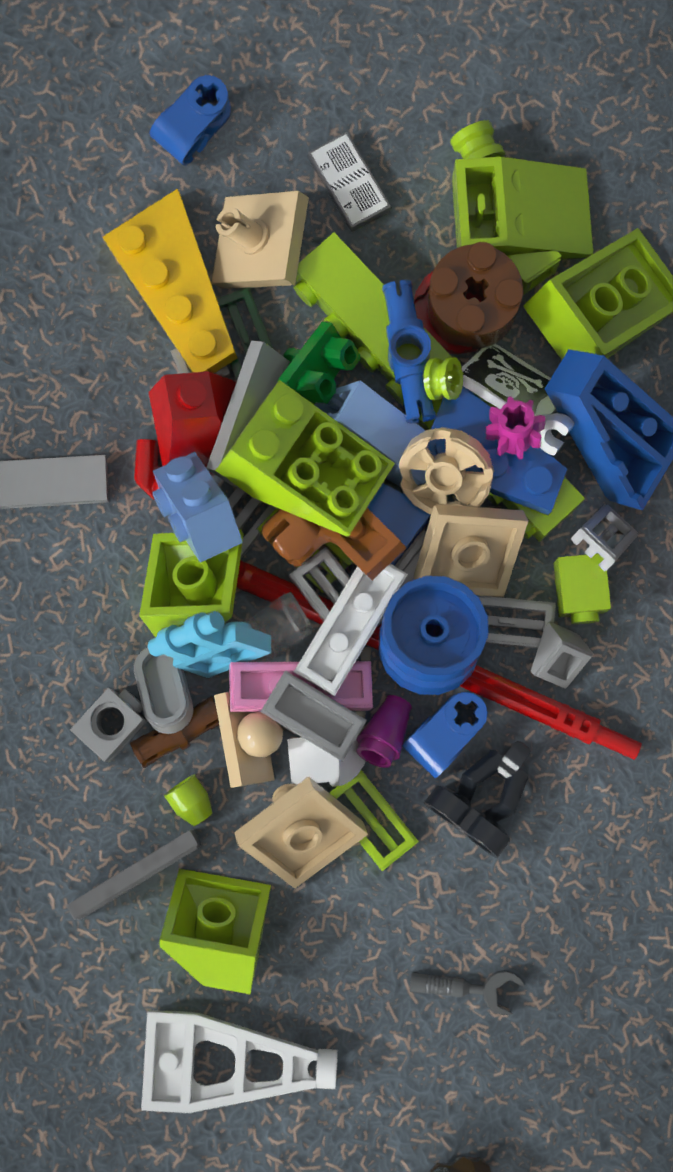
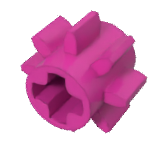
[486,396,546,459]

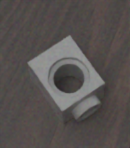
[70,688,148,762]

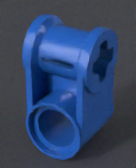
[149,75,231,166]
[402,692,488,778]

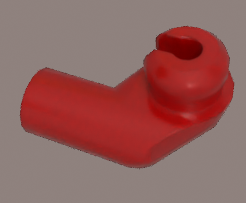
[134,439,160,500]

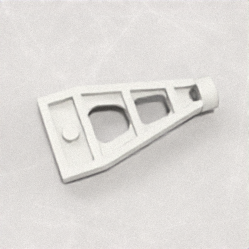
[141,1010,338,1113]

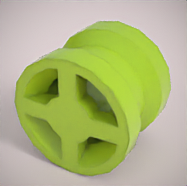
[450,120,506,159]

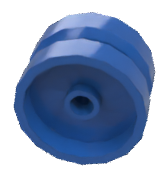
[378,576,488,695]

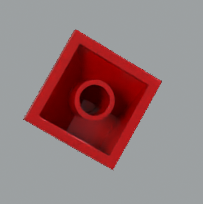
[148,371,236,476]

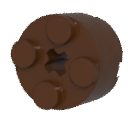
[427,242,523,349]

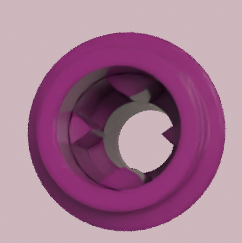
[356,695,412,768]

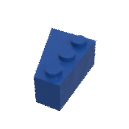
[545,349,673,511]

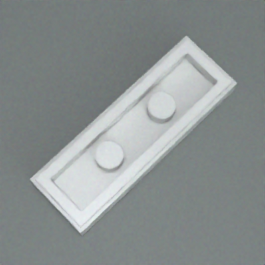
[294,564,408,696]

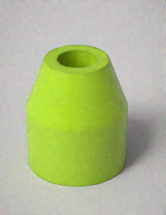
[164,774,213,826]

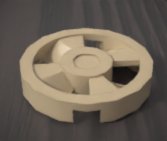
[399,427,494,515]

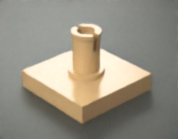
[212,191,309,289]
[413,504,528,597]
[234,776,368,888]

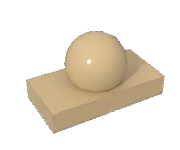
[214,692,283,788]

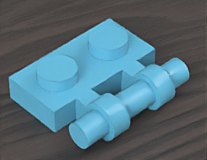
[148,611,271,678]

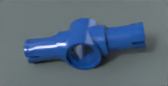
[382,280,436,424]

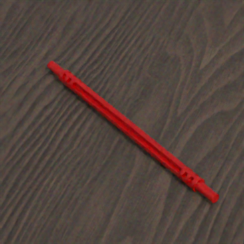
[236,559,642,760]

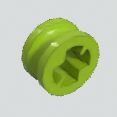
[424,357,463,400]

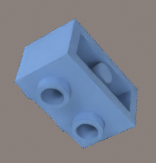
[152,452,243,563]

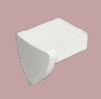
[287,737,366,787]

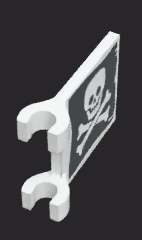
[462,344,575,455]

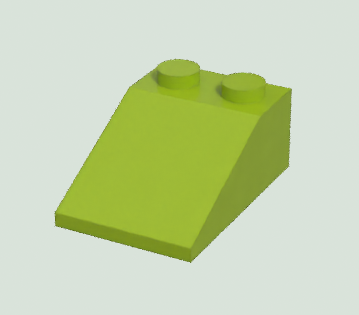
[523,228,673,360]

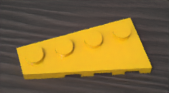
[103,188,237,373]

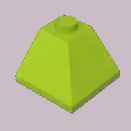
[139,529,244,637]
[159,868,271,994]

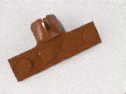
[261,508,406,581]

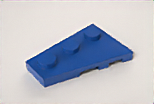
[427,386,567,516]

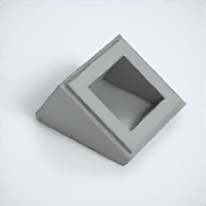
[531,622,594,689]

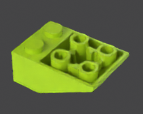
[452,157,593,259]
[215,380,395,537]

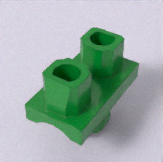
[277,321,361,404]

